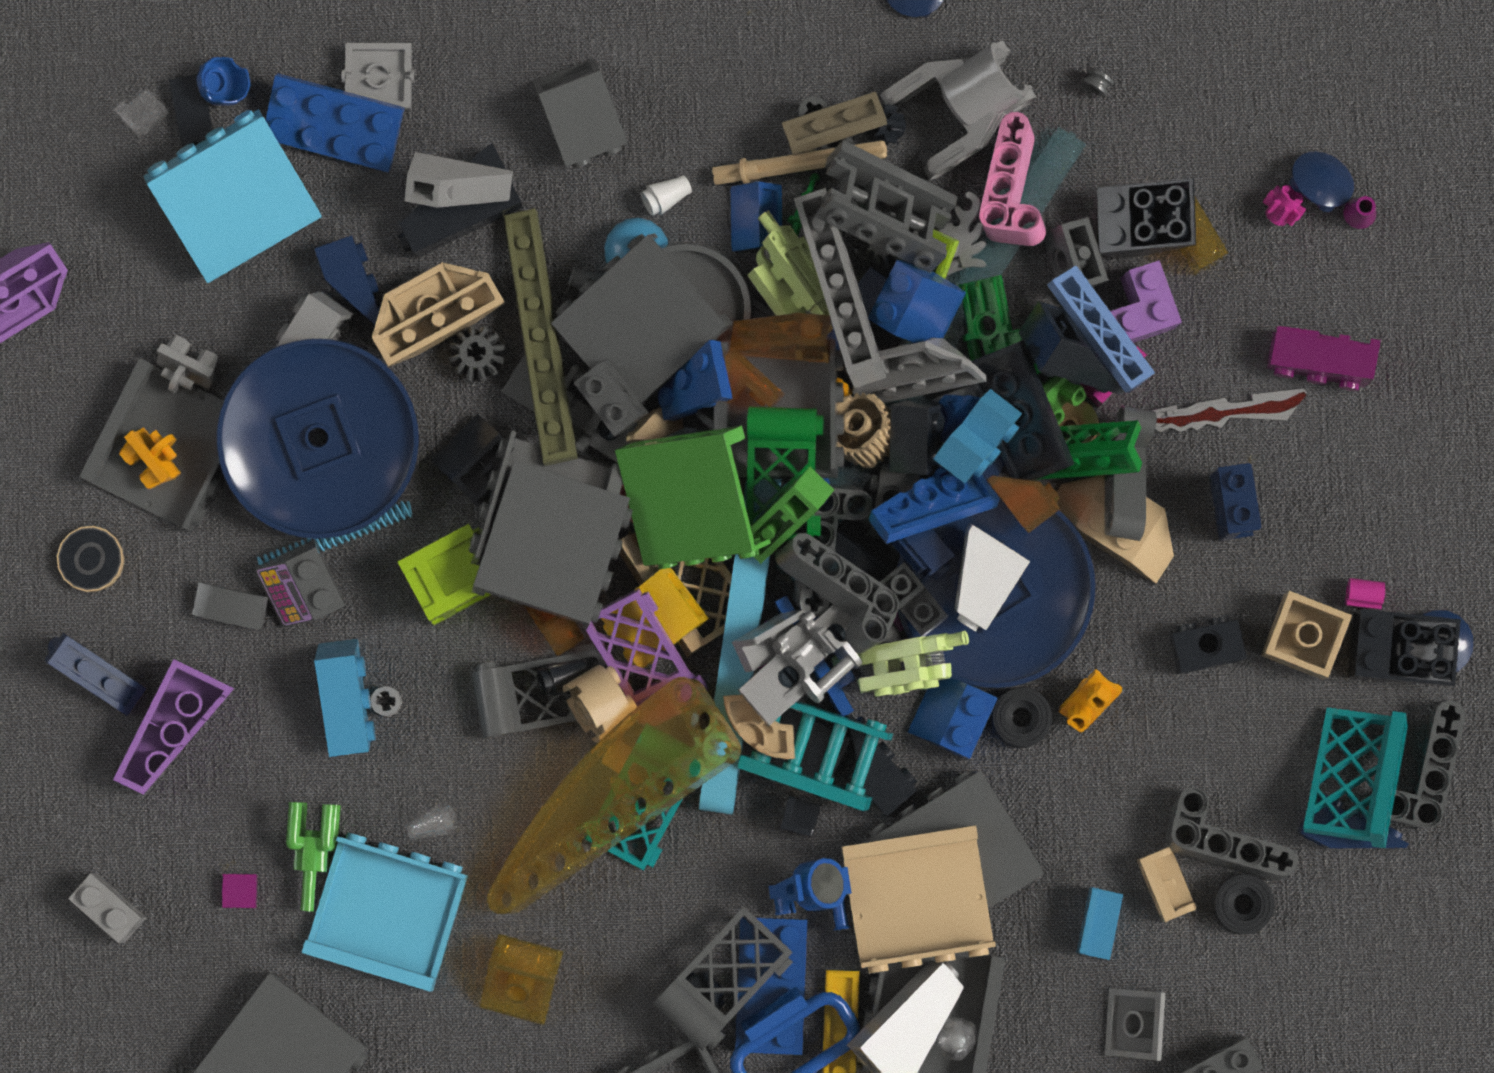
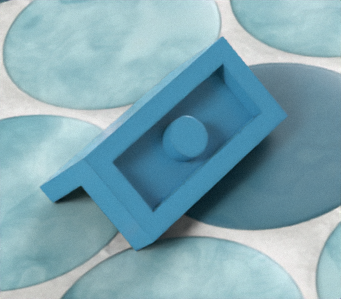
[1076,887,1123,960]

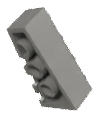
[276,291,358,347]

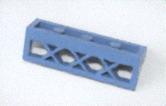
[1047,266,1155,393]

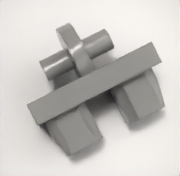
[156,335,218,393]

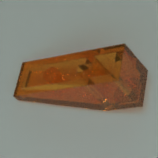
[729,313,833,363]

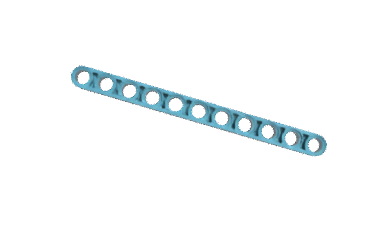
[699,479,781,815]

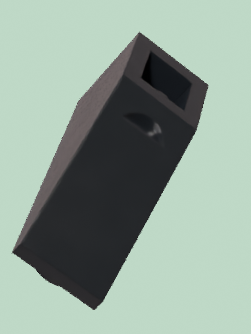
[847,714,917,817]

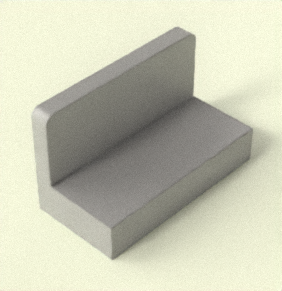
[732,610,804,672]

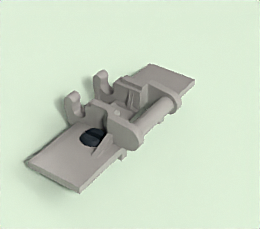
[738,604,862,726]

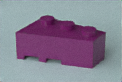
[1266,326,1381,391]

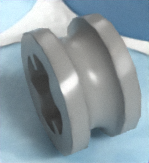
[371,686,402,717]

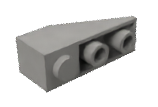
[405,152,513,208]

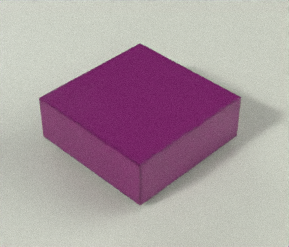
[222,874,258,908]

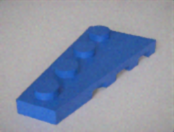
[868,466,1000,544]

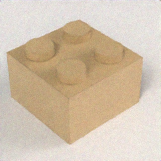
[1261,591,1352,680]

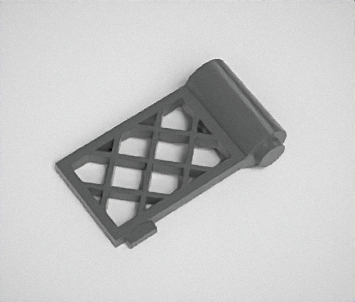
[471,643,606,739]
[653,906,793,1050]

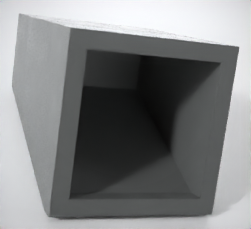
[532,58,628,168]

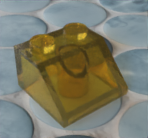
[480,934,563,1025]

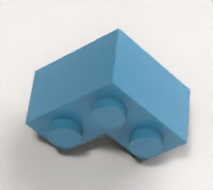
[933,389,1022,484]

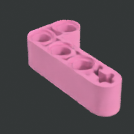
[979,112,1046,246]

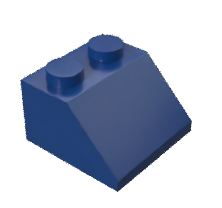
[868,260,966,343]
[907,677,998,760]

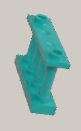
[737,701,893,811]

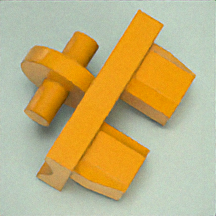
[119,428,181,489]
[1059,669,1122,732]

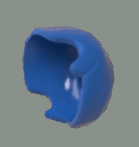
[196,57,251,106]

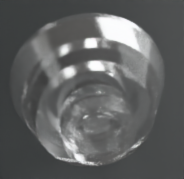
[936,1017,978,1062]

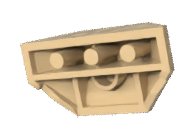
[372,262,504,367]
[1050,475,1174,584]

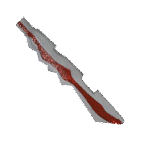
[1152,389,1307,433]

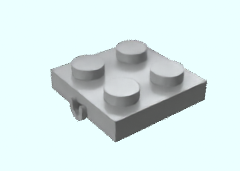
[341,43,415,110]

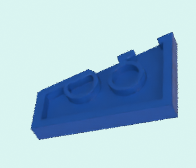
[658,340,733,421]

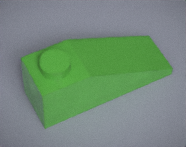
[750,467,834,564]

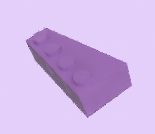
[113,659,234,795]

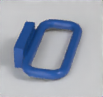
[730,987,860,1073]

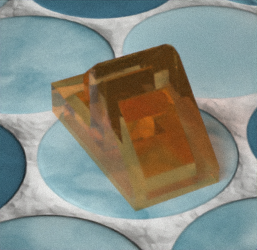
[725,349,786,407]

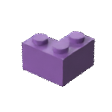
[1110,260,1182,343]

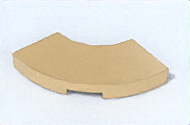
[723,695,795,759]

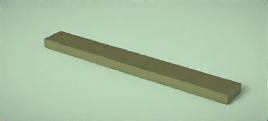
[503,208,578,466]

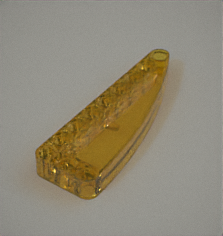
[487,677,741,914]

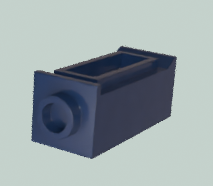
[890,529,955,584]

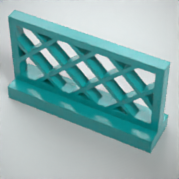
[1303,707,1408,848]

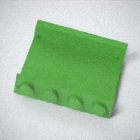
[615,426,771,569]

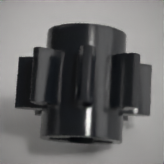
[866,104,906,146]

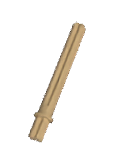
[712,141,887,185]

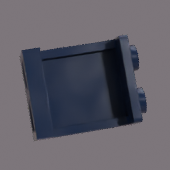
[1209,463,1261,542]

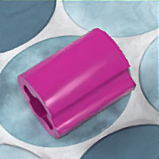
[1345,578,1385,610]

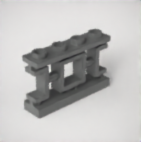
[816,140,957,272]

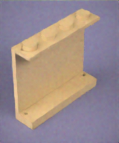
[841,825,996,973]

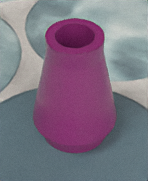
[1344,196,1377,229]

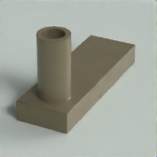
[782,92,887,155]

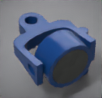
[768,858,852,931]

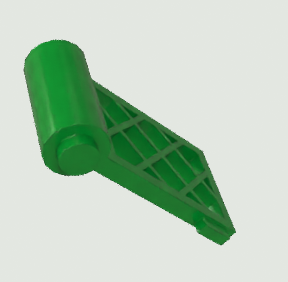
[747,406,824,542]

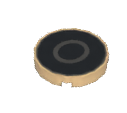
[57,526,125,593]

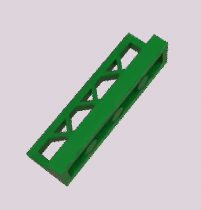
[1036,420,1142,480]

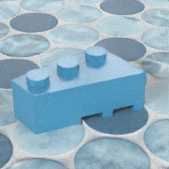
[314,639,376,757]

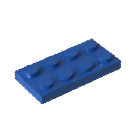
[265,73,405,172]
[735,917,807,1055]

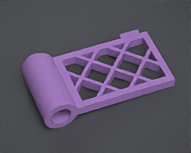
[582,588,708,729]

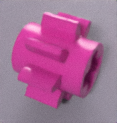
[1263,185,1306,226]

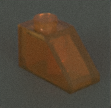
[986,475,1061,533]
[524,605,585,657]

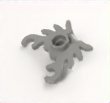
[913,192,987,275]

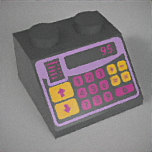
[254,539,345,628]

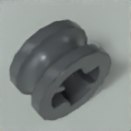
[1080,68,1114,97]

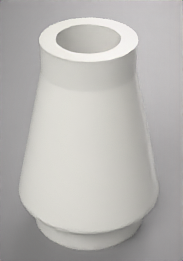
[641,175,692,216]

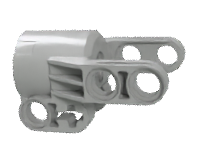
[880,41,1037,180]

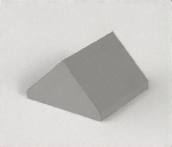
[1105,988,1165,1061]

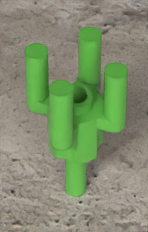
[286,802,341,911]

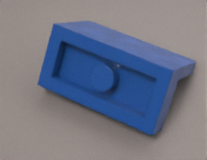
[730,181,782,252]

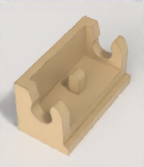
[1137,847,1197,922]

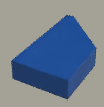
[938,394,980,443]

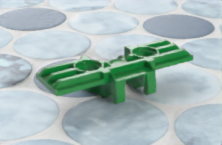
[959,275,1040,374]

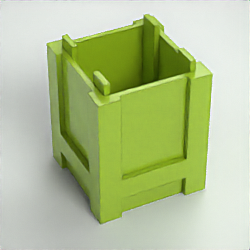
[398,524,492,626]

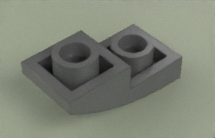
[880,562,949,637]
[192,582,268,630]

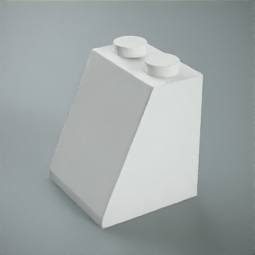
[955,523,1030,631]

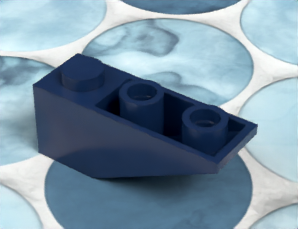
[315,235,381,327]
[1296,794,1409,849]

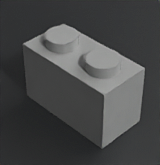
[68,873,147,943]

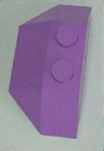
[0,242,68,343]

